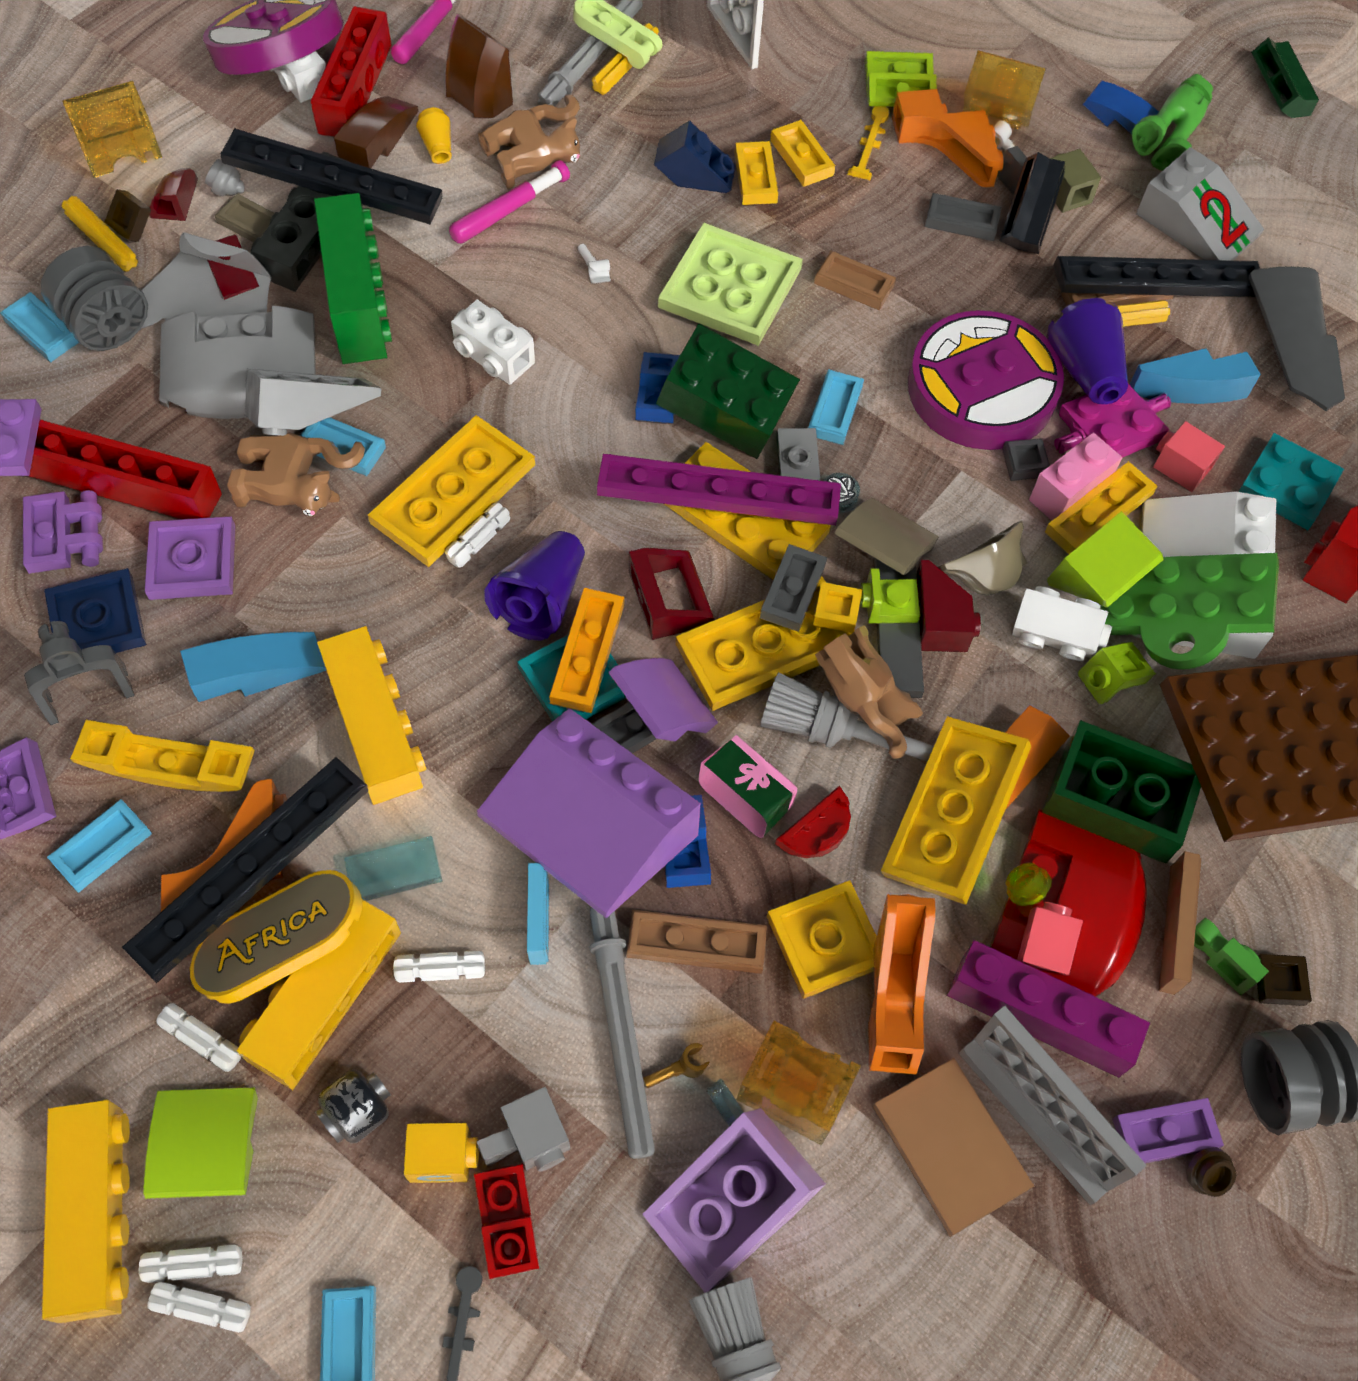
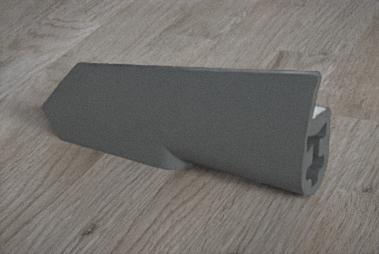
[1248,266,1345,411]

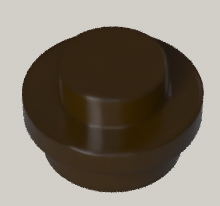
[1187,1147,1236,1197]

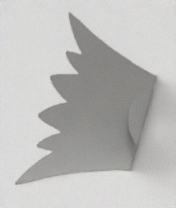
[141,232,271,329]

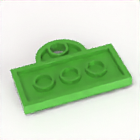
[1101,553,1279,670]

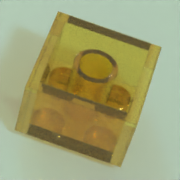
[964,50,1046,129]

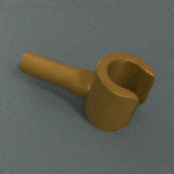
[643,1043,710,1088]

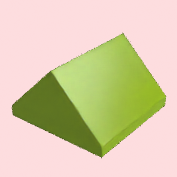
[1046,511,1164,607]

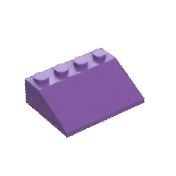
[477,708,701,918]

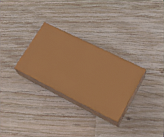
[814,251,896,311]

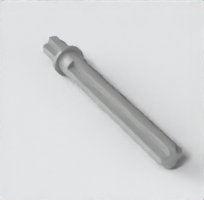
[538,0,643,106]
[589,907,655,1159]

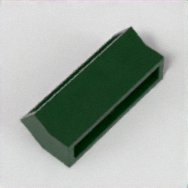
[1251,37,1319,118]

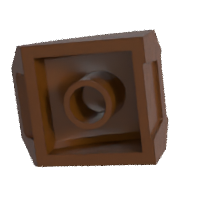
[445,13,513,118]

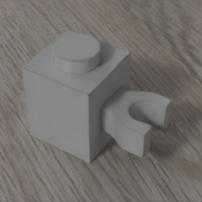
[477,1086,571,1172]

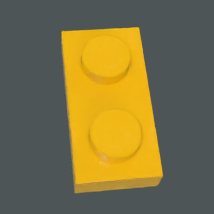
[770,120,835,187]
[735,141,778,205]

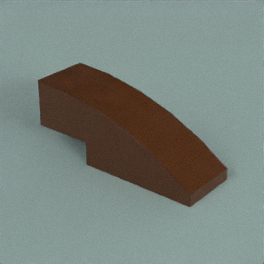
[334,96,418,168]

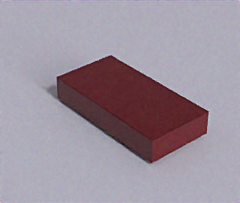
[207,234,259,300]

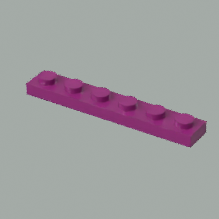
[597,453,841,526]

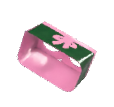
[698,735,798,838]

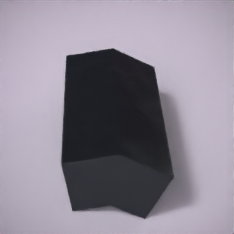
[999,152,1065,254]

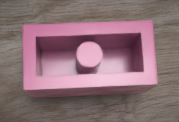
[1029,432,1123,521]

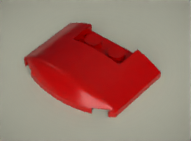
[990,809,1147,997]

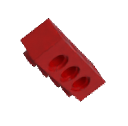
[310,6,392,137]

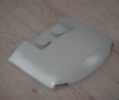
[159,306,316,419]

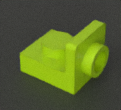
[860,568,920,623]
[1078,642,1156,704]

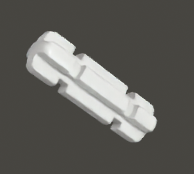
[445,502,510,568]
[393,951,485,983]
[156,1003,242,1072]
[139,1245,243,1283]
[147,1282,251,1332]

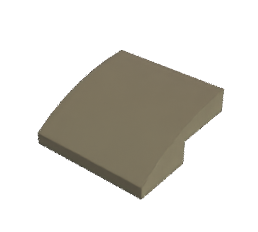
[834,498,939,575]

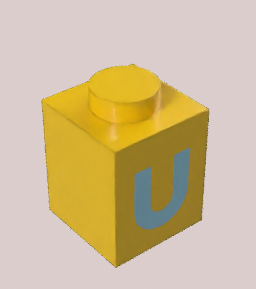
[404,1123,479,1183]

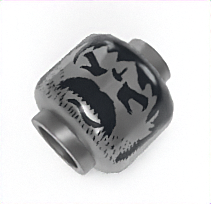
[315,1069,391,1143]

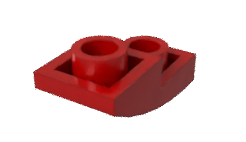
[474,1163,539,1279]

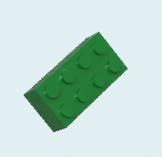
[314,193,392,364]

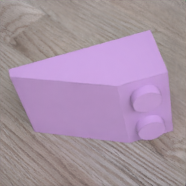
[642,1109,826,1293]

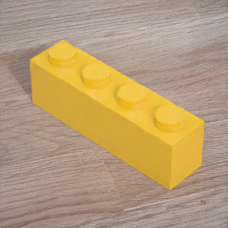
[317,626,427,805]
[236,899,401,1091]
[42,1100,130,1323]

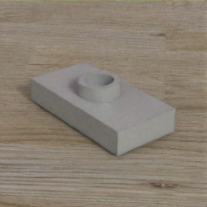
[776,428,820,481]

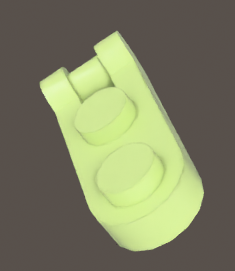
[573,0,662,69]

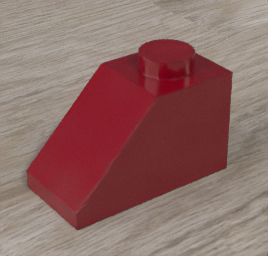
[916,560,981,652]

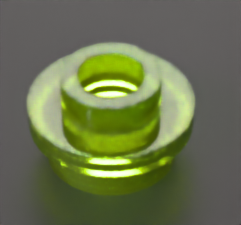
[1006,863,1052,906]

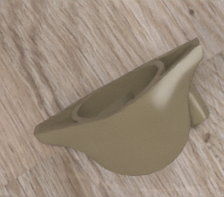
[938,520,1027,595]

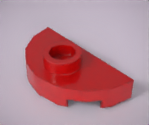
[775,785,851,858]

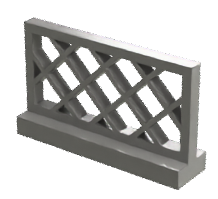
[959,1006,1147,1206]

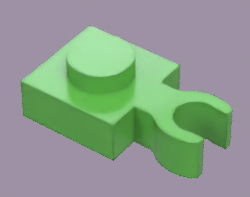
[1194,918,1269,995]

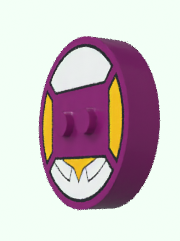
[203,0,344,75]
[908,310,1064,450]

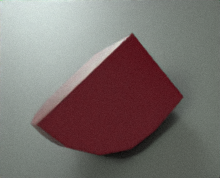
[149,168,198,221]

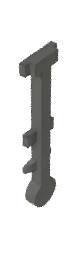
[443,1266,483,1381]

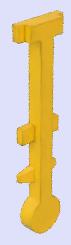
[847,106,889,181]

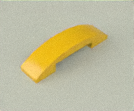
[70,720,255,792]

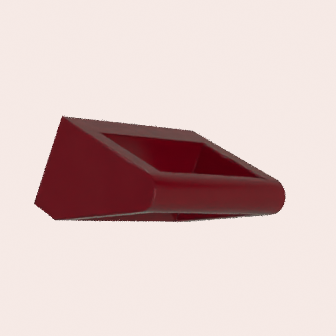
[629,548,715,640]

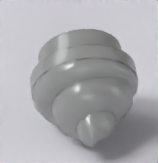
[205,159,244,197]

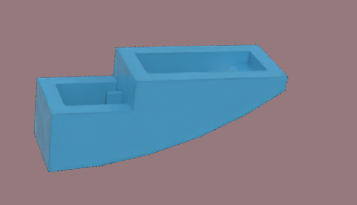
[1129,348,1261,404]
[180,632,327,702]

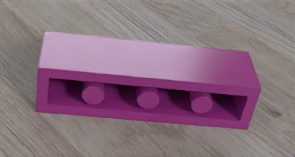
[946,940,1150,1078]

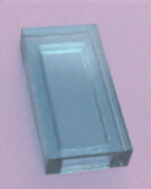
[344,836,443,901]

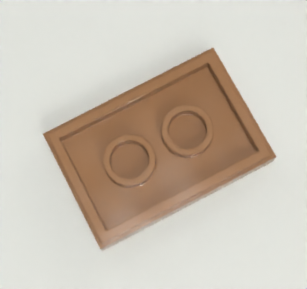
[872,1058,1034,1237]

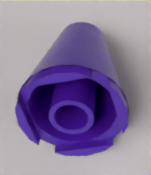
[1046,298,1128,404]
[484,531,585,641]

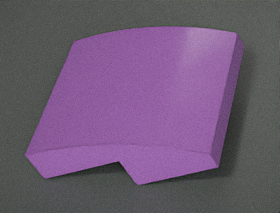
[608,658,718,741]
[0,737,56,839]

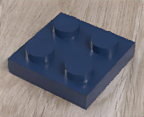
[44,568,147,653]

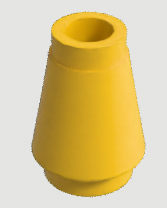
[416,107,452,164]

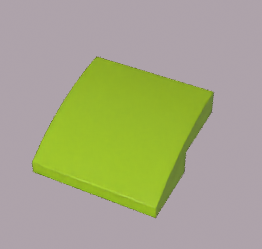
[865,51,937,107]
[143,1087,258,1199]

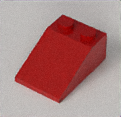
[1302,505,1358,604]

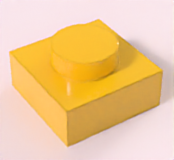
[813,582,862,633]

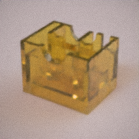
[62,81,162,178]
[736,1020,861,1145]

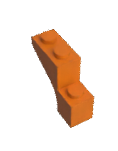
[892,89,1004,187]
[161,779,287,912]
[868,894,936,1074]

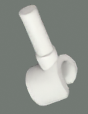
[994,120,1015,151]
[578,244,611,283]

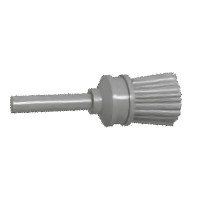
[760,672,934,761]
[689,1277,781,1381]

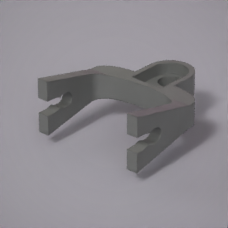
[24,621,135,725]

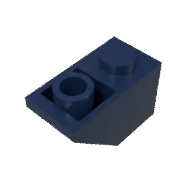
[654,120,736,193]

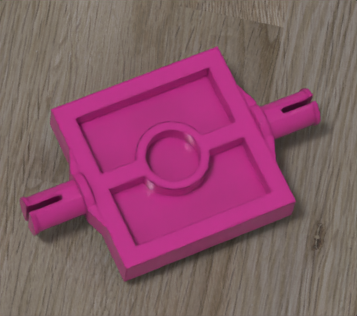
[1054,384,1171,457]

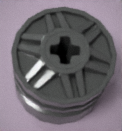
[41,246,148,351]
[1241,1020,1358,1135]

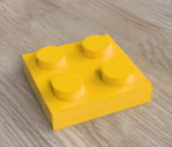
[767,880,877,999]

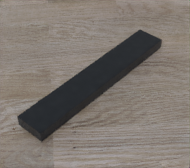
[220,128,442,225]
[1053,256,1261,297]
[122,757,369,983]

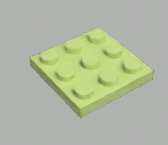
[658,223,803,346]

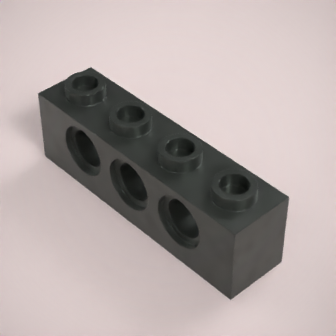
[251,151,348,292]

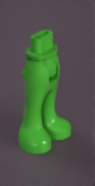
[1132,74,1213,171]

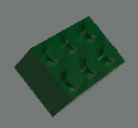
[656,323,800,459]
[1042,720,1201,864]

